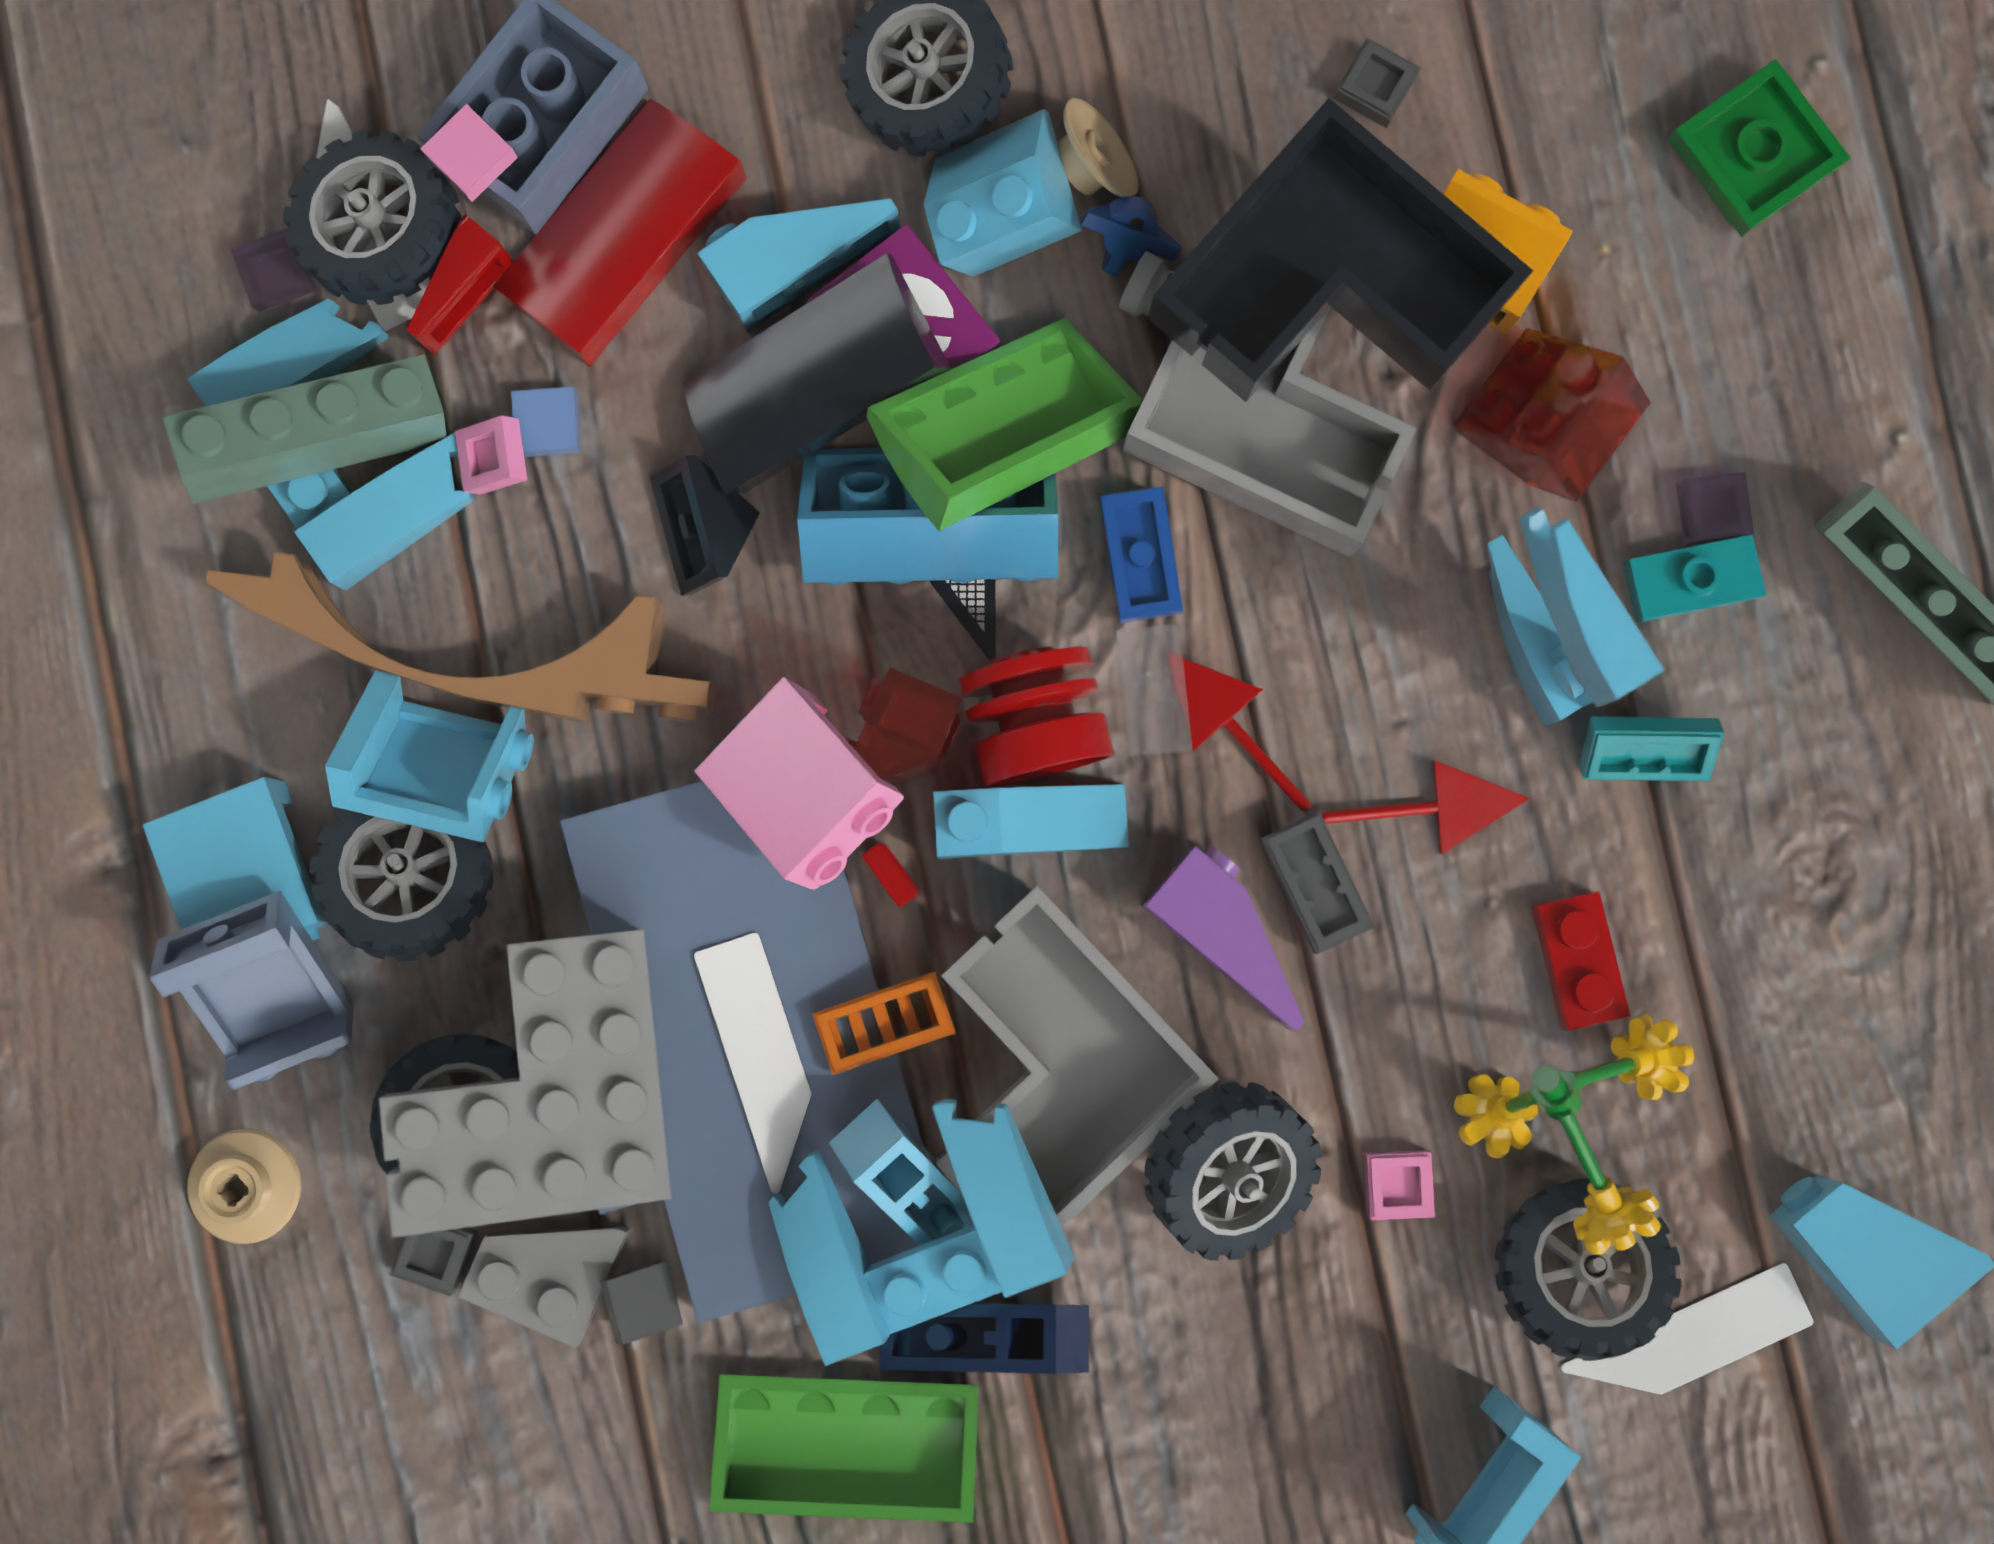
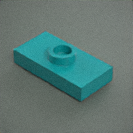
[1623,534,1767,624]
[1579,716,1725,781]

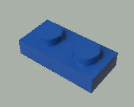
[1100,487,1183,624]

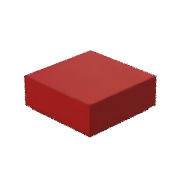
[861,842,920,909]

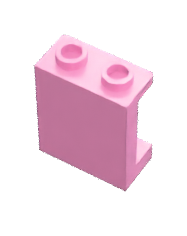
[695,677,904,890]

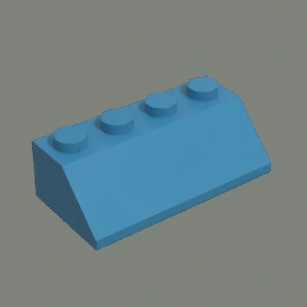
[797,447,1058,585]

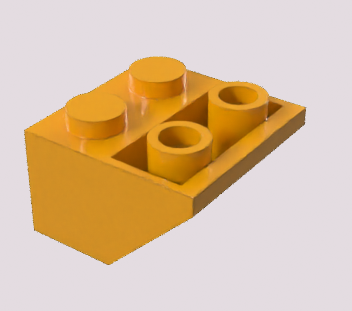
[1443,169,1573,335]

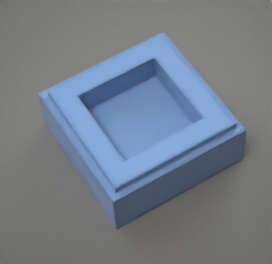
[511,387,581,457]

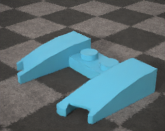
[187,299,474,591]
[1487,507,1664,726]
[768,1099,1074,1366]

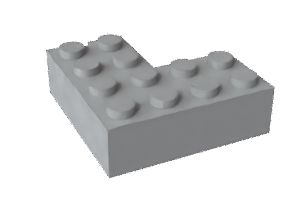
[1123,307,1417,558]
[935,886,1219,1228]
[379,929,671,1238]

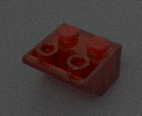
[1453,328,1651,502]
[846,667,965,787]

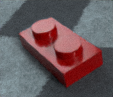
[1531,891,1631,1031]

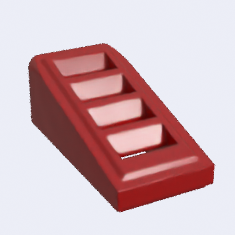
[406,214,513,355]

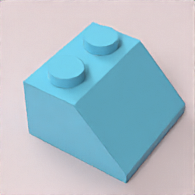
[923,109,1082,277]

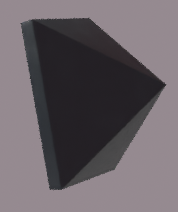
[650,455,760,596]

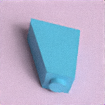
[1769,1175,1994,1350]

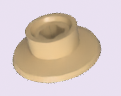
[1057,98,1139,197]
[187,1129,301,1244]

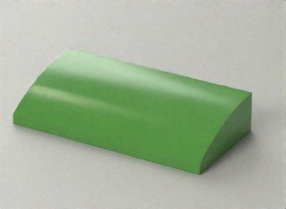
[866,318,1143,531]
[709,1374,979,1523]

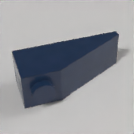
[880,1304,1089,1374]

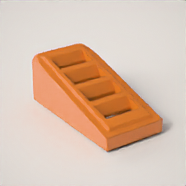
[812,971,956,1075]

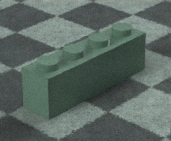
[162,354,446,504]
[1814,481,1994,706]

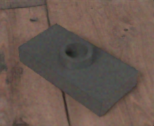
[1259,811,1375,954]

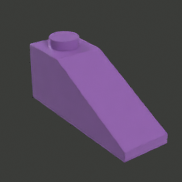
[1142,846,1305,1032]

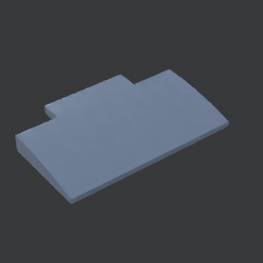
[560,781,923,1324]

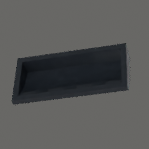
[682,253,952,495]

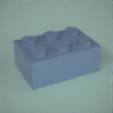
[418,0,649,235]

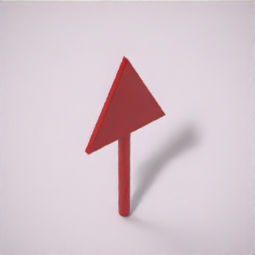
[1165,651,1311,812]
[1320,760,1531,854]

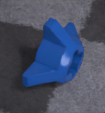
[1081,195,1182,276]

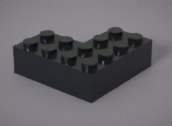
[1148,98,1534,402]

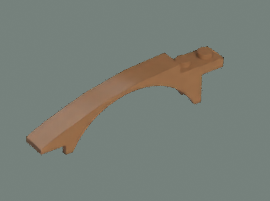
[205,552,718,723]

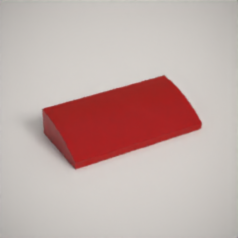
[492,99,747,367]

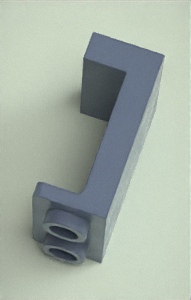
[149,891,354,1090]

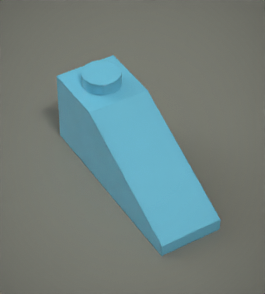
[697,199,900,332]
[933,784,1129,859]
[829,1098,974,1245]

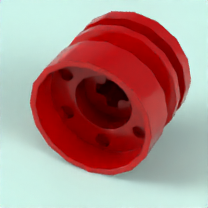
[958,647,1115,788]

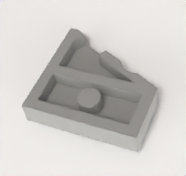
[458,1225,630,1349]

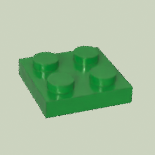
[1668,59,1851,237]

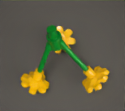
[1454,1014,1694,1255]

